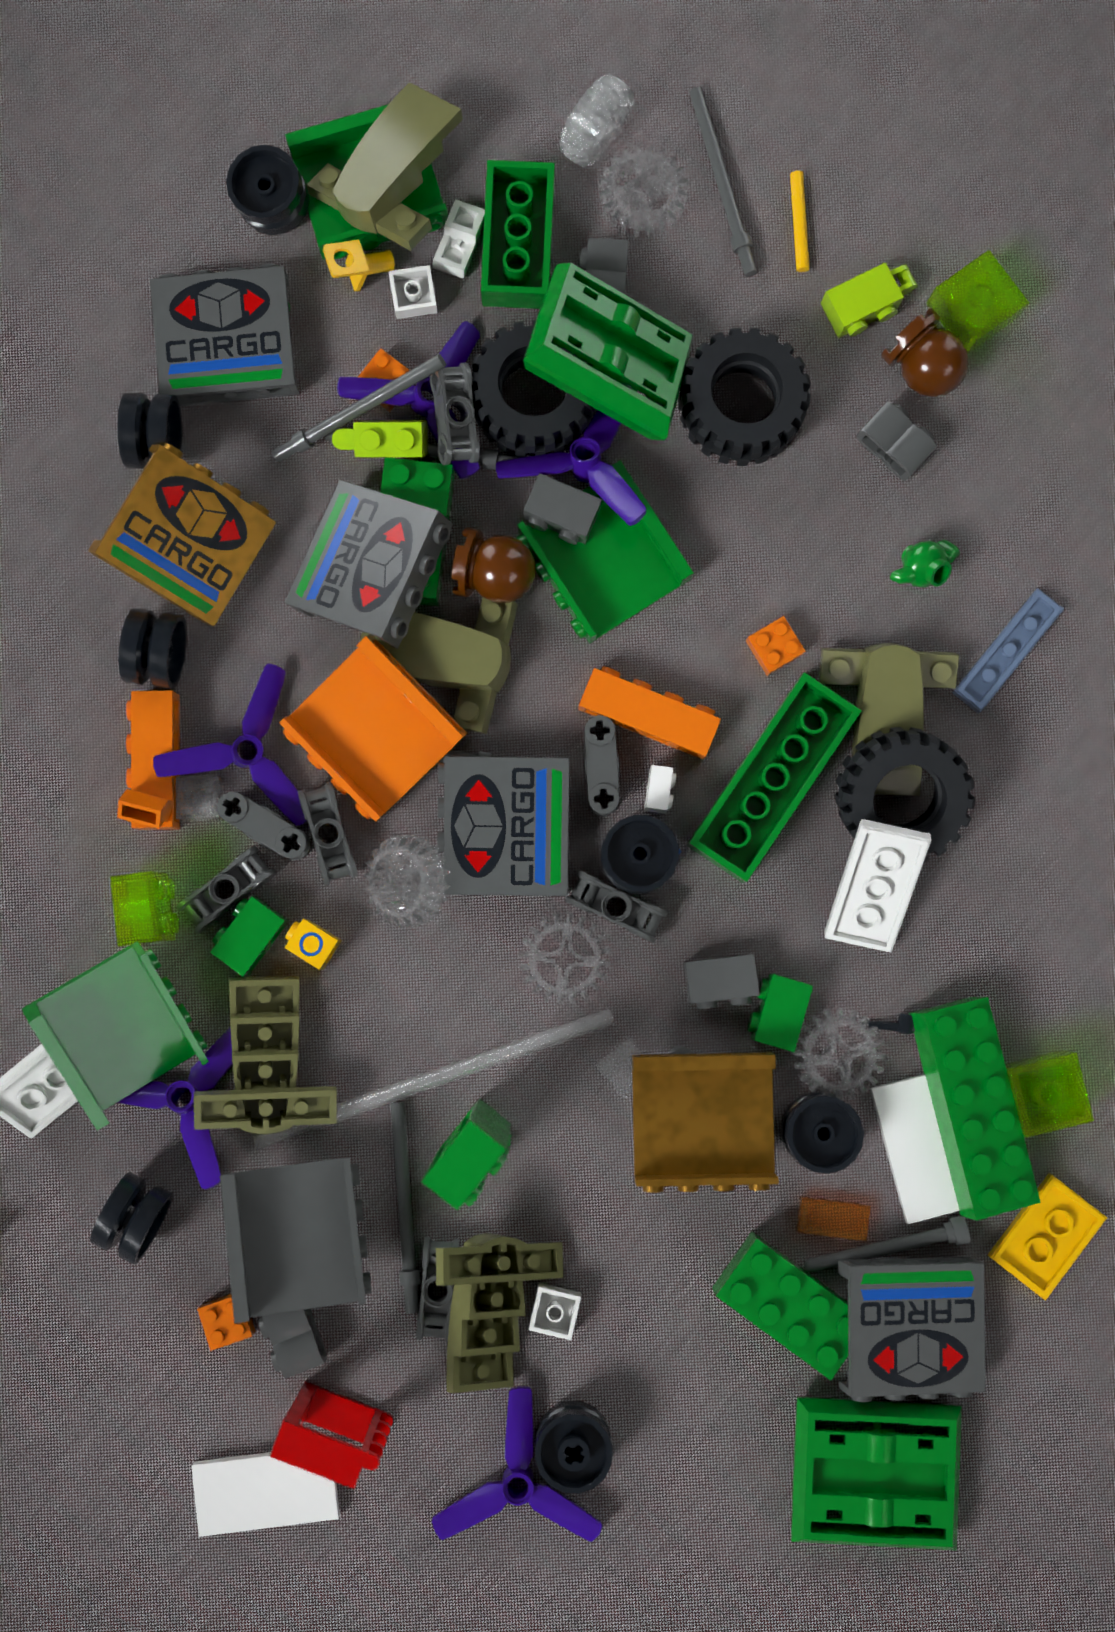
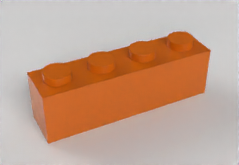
[578,666,721,760]
[126,690,180,830]

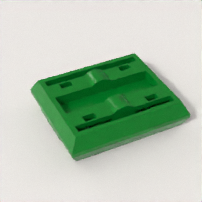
[523,263,693,440]
[791,1397,962,1550]

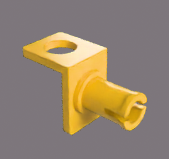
[323,239,395,292]

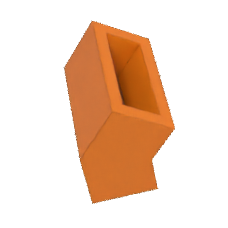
[117,789,173,829]

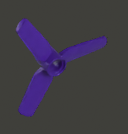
[337,321,480,479]
[495,410,646,526]
[153,664,307,826]
[117,1027,233,1190]
[432,1386,602,1542]

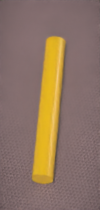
[790,171,810,272]

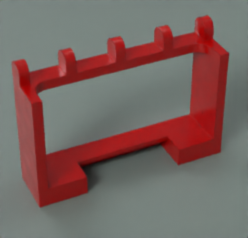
[270,1381,394,1489]

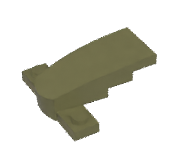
[306,82,463,251]
[360,598,518,734]
[819,643,959,796]
[194,976,337,1134]
[436,1232,563,1393]

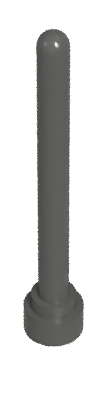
[804,1216,971,1272]

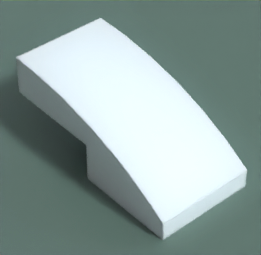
[433,199,485,279]

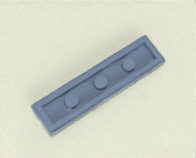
[952,588,1064,713]

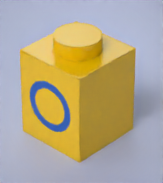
[285,918,342,970]

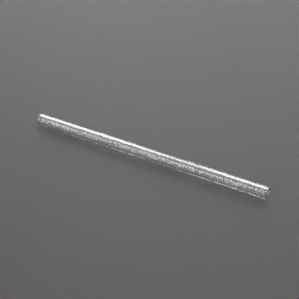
[252,1008,615,1150]

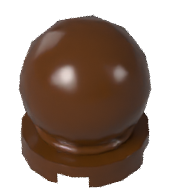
[881,307,969,397]
[451,527,535,603]

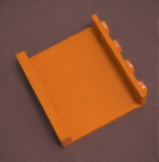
[279,635,467,822]

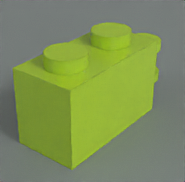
[821,262,918,339]
[332,420,428,457]

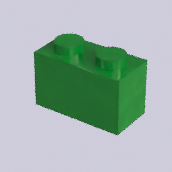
[210,896,290,977]
[747,973,813,1052]

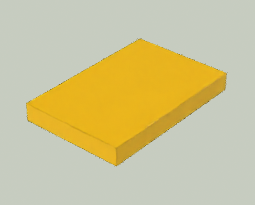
[987,1173,1107,1301]

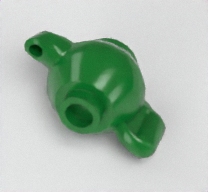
[890,540,960,588]

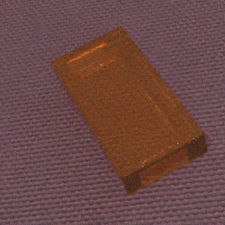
[796,1196,871,1241]

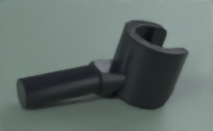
[868,1013,915,1035]

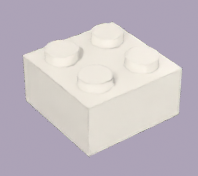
[388,265,438,319]
[644,765,676,814]
[529,1283,581,1340]

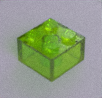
[926,250,1030,353]
[110,871,179,947]
[1005,1050,1094,1138]

